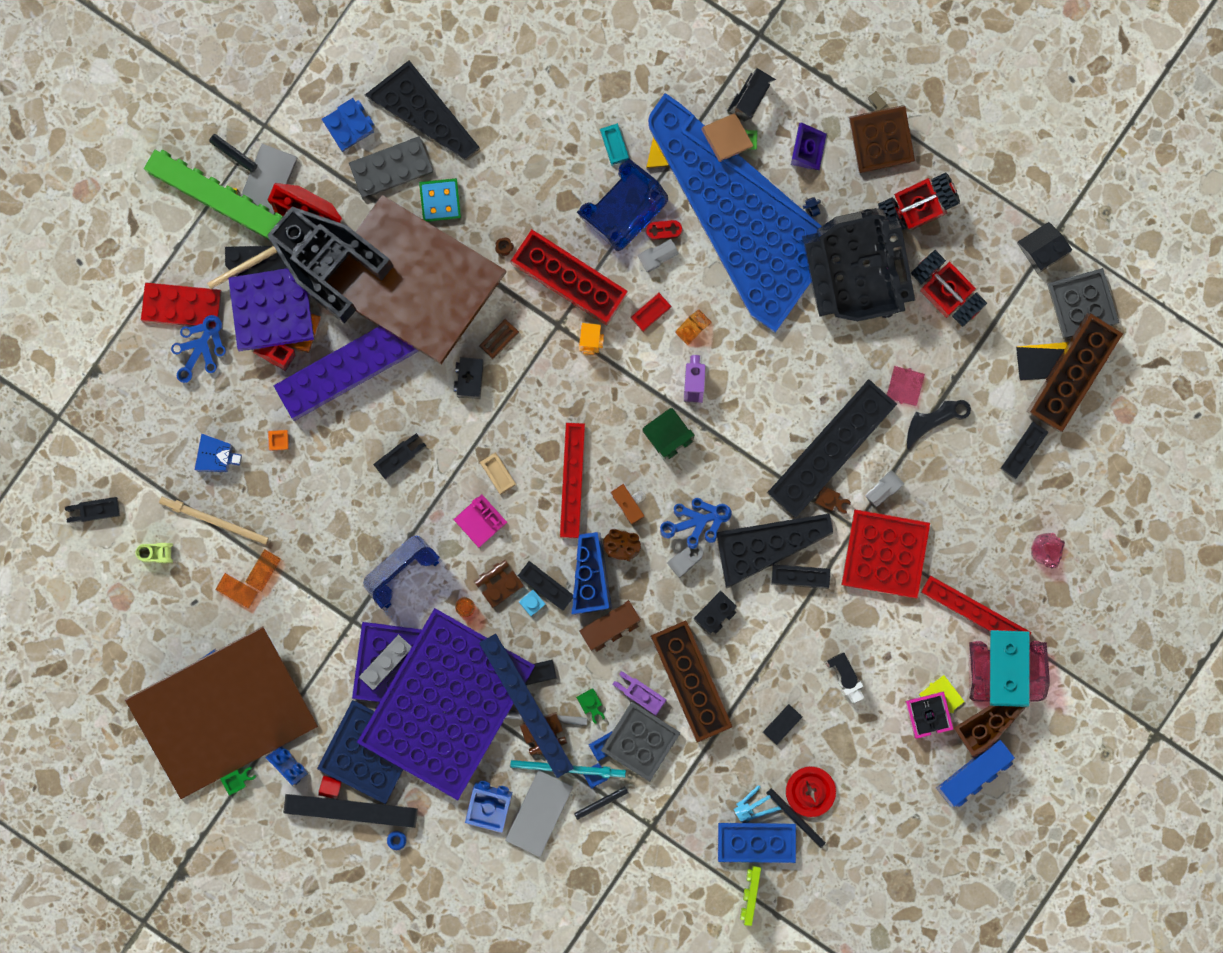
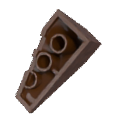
[954,701,1030,758]

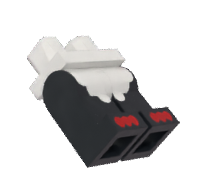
[824,652,864,703]

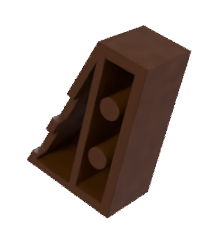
[579,600,641,652]

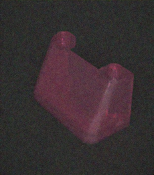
[968,641,1050,702]

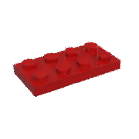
[141,282,222,328]

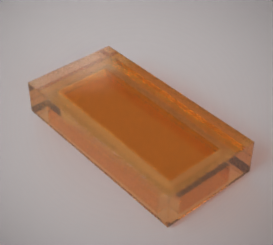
[245,549,281,592]
[215,573,259,609]

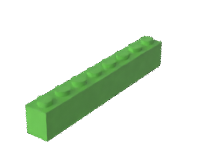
[143,149,283,241]

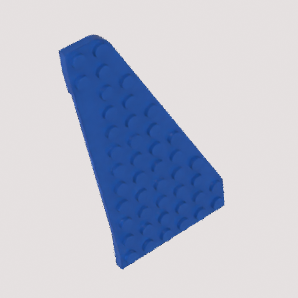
[648,93,822,333]

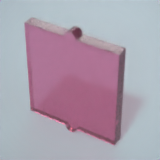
[887,366,925,406]

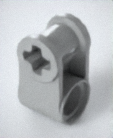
[667,545,703,578]

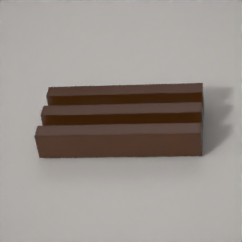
[479,319,519,360]

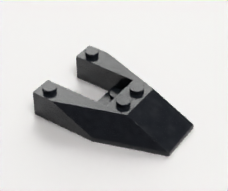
[267,207,394,324]

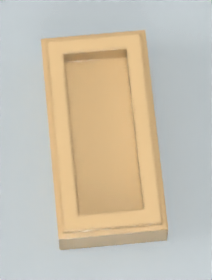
[480,452,516,495]

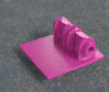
[453,494,507,548]

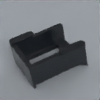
[727,68,776,122]

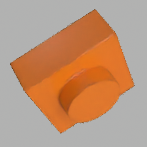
[268,430,289,451]

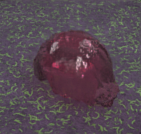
[1031,533,1065,569]

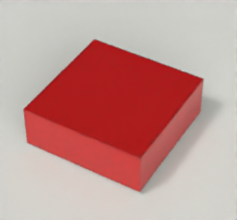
[318,776,342,799]

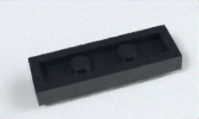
[1000,421,1048,480]
[517,561,573,611]
[771,564,830,589]

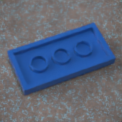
[718,823,796,863]

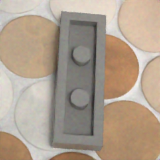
[359,634,412,690]

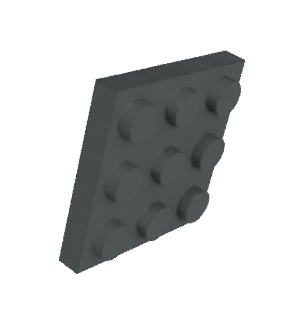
[1047,268,1119,339]
[601,701,681,782]

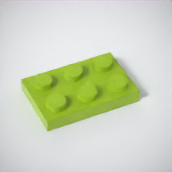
[740,866,761,926]

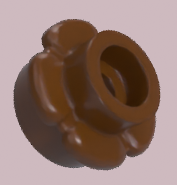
[495,237,514,256]

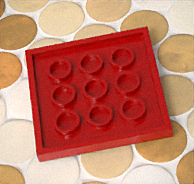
[841,509,930,599]

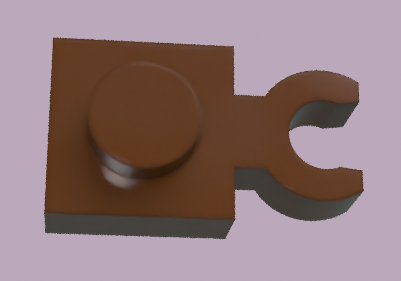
[815,486,851,514]

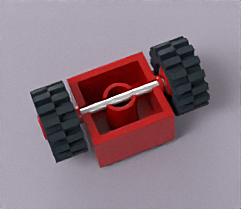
[878,172,960,230]
[911,250,987,327]

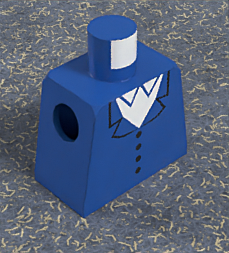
[194,434,242,472]

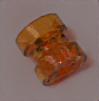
[455,597,475,617]

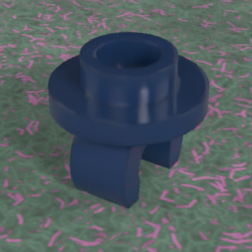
[803,197,821,217]

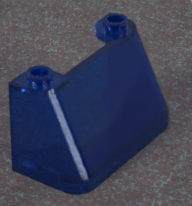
[576,158,668,251]
[363,535,443,611]

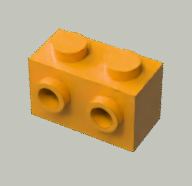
[579,323,604,355]

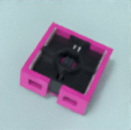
[905,692,953,739]

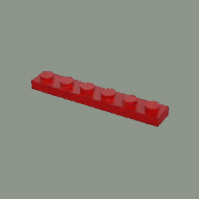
[560,423,585,538]
[920,575,1032,636]

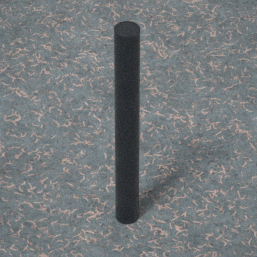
[766,788,826,848]

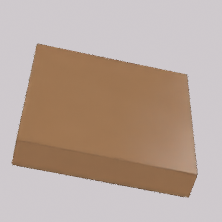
[701,113,753,162]

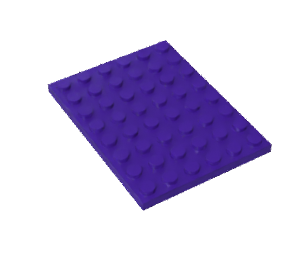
[357,608,535,800]

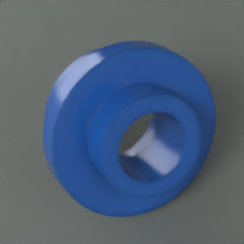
[387,831,407,850]

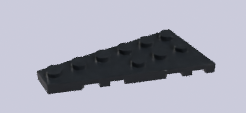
[365,60,480,160]
[717,513,833,589]

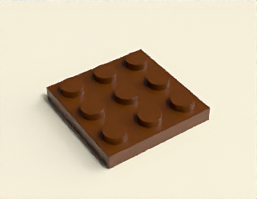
[849,105,915,173]

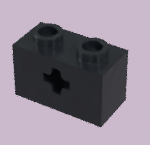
[454,357,484,399]

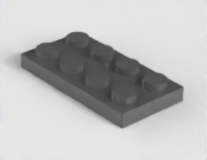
[349,136,433,199]

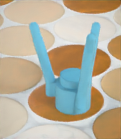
[734,785,782,822]

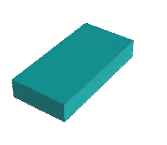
[600,123,629,166]

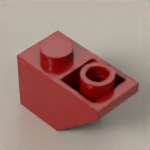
[253,344,296,371]

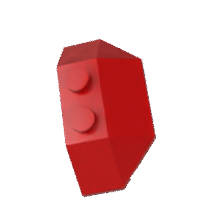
[268,183,342,223]

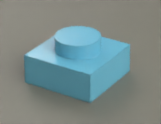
[519,590,546,617]

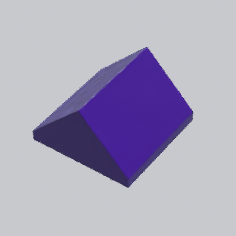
[790,123,827,170]

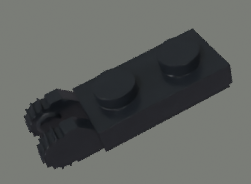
[373,433,426,480]
[65,497,121,523]

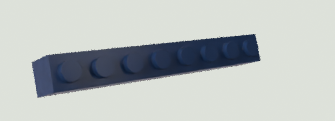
[479,633,574,778]

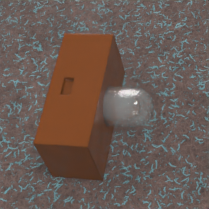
[610,484,646,526]

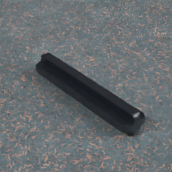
[209,134,258,172]

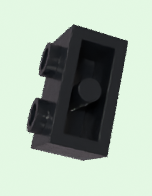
[693,590,737,635]

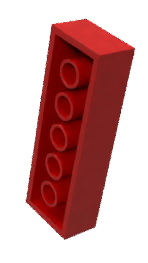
[511,229,628,326]

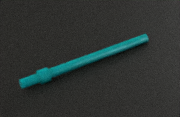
[510,760,626,778]

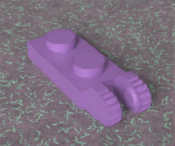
[612,671,667,716]

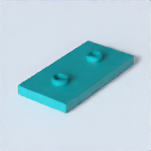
[990,630,1029,707]

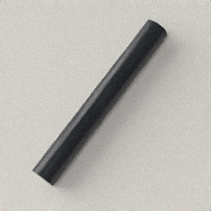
[574,786,628,820]

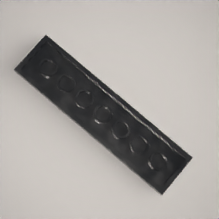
[767,379,897,519]

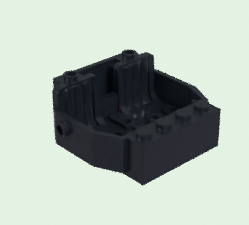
[802,208,915,322]

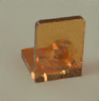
[675,309,712,345]

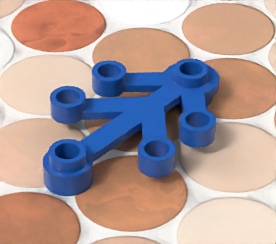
[171,315,226,383]
[660,498,732,549]

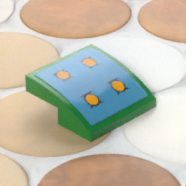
[419,178,461,222]

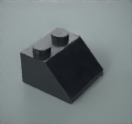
[1017,222,1072,274]

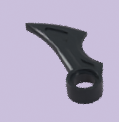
[907,400,971,449]

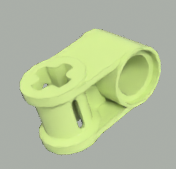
[135,543,173,563]

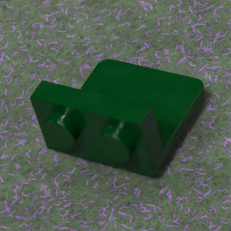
[642,408,695,460]

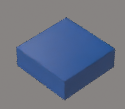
[583,763,608,789]

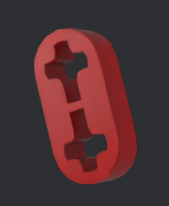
[646,220,682,240]

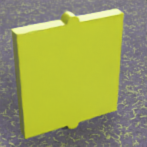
[919,675,965,713]

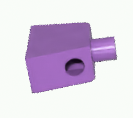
[684,355,705,403]

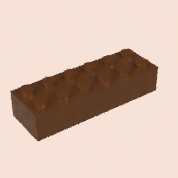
[1026,313,1123,432]
[650,620,732,743]

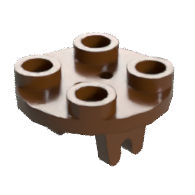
[603,529,641,562]

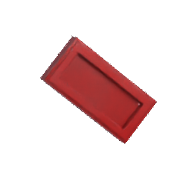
[630,293,672,332]

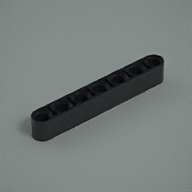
[283,794,418,828]

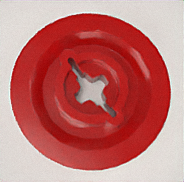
[786,766,836,817]

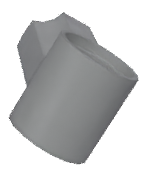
[638,239,679,272]
[865,470,904,508]

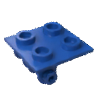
[265,746,308,785]

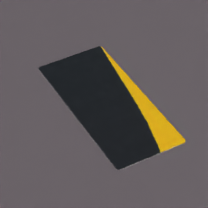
[1016,342,1069,380]

